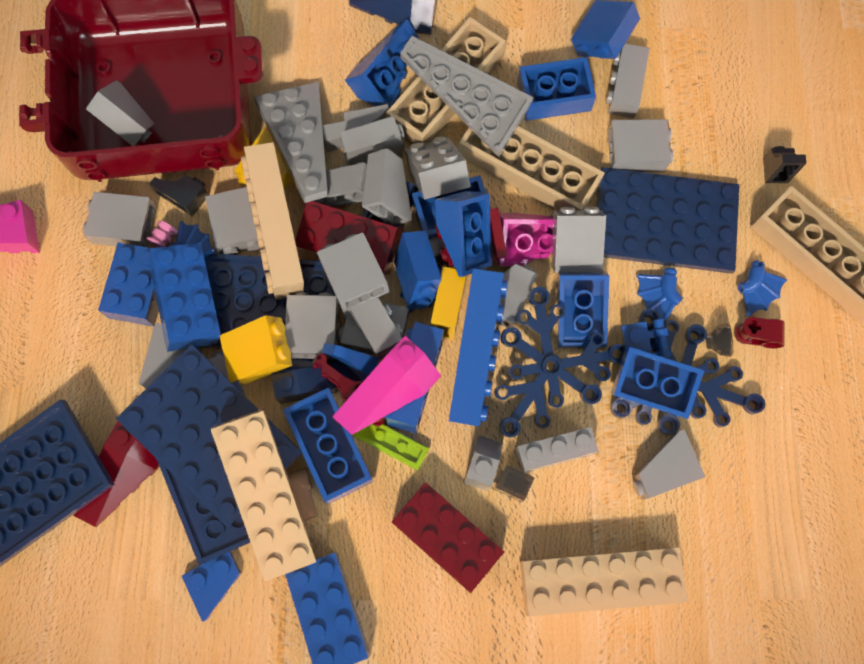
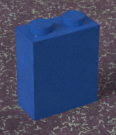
[571,0,640,59]
[394,231,441,309]

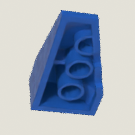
[345,19,419,109]

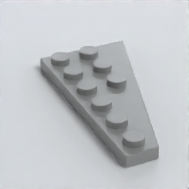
[255,82,327,203]

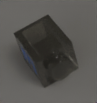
[493,465,535,503]

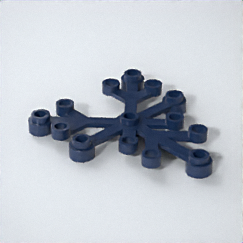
[494,287,626,438]
[610,308,766,435]

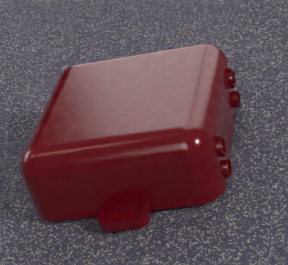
[19,0,264,182]

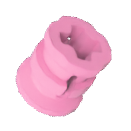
[146,221,178,248]

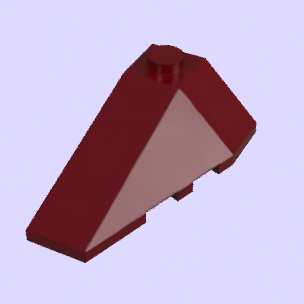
[73,421,160,527]

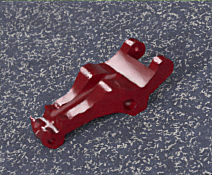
[313,353,385,427]

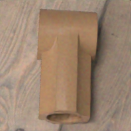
[287,467,318,521]

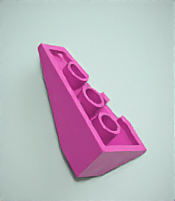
[497,213,553,266]
[333,336,441,435]

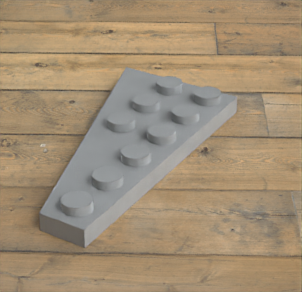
[400,36,534,157]

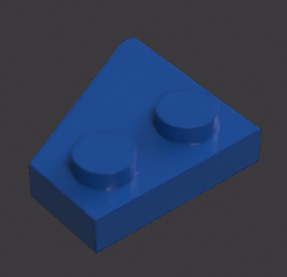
[182,551,242,622]

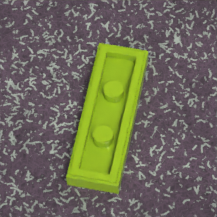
[352,424,430,471]

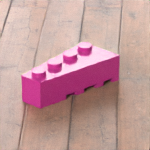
[0,200,40,253]

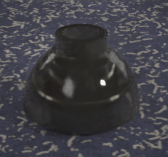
[706,323,734,357]

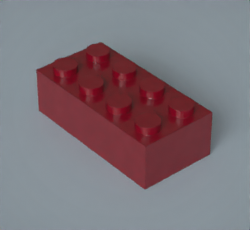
[295,201,403,275]
[391,482,504,593]

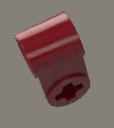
[734,317,785,349]

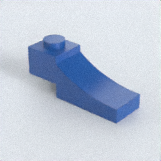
[322,343,379,381]

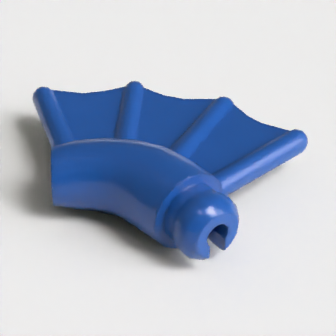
[171,221,215,257]
[737,260,787,317]
[636,267,683,324]

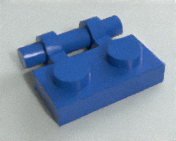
[621,318,672,359]

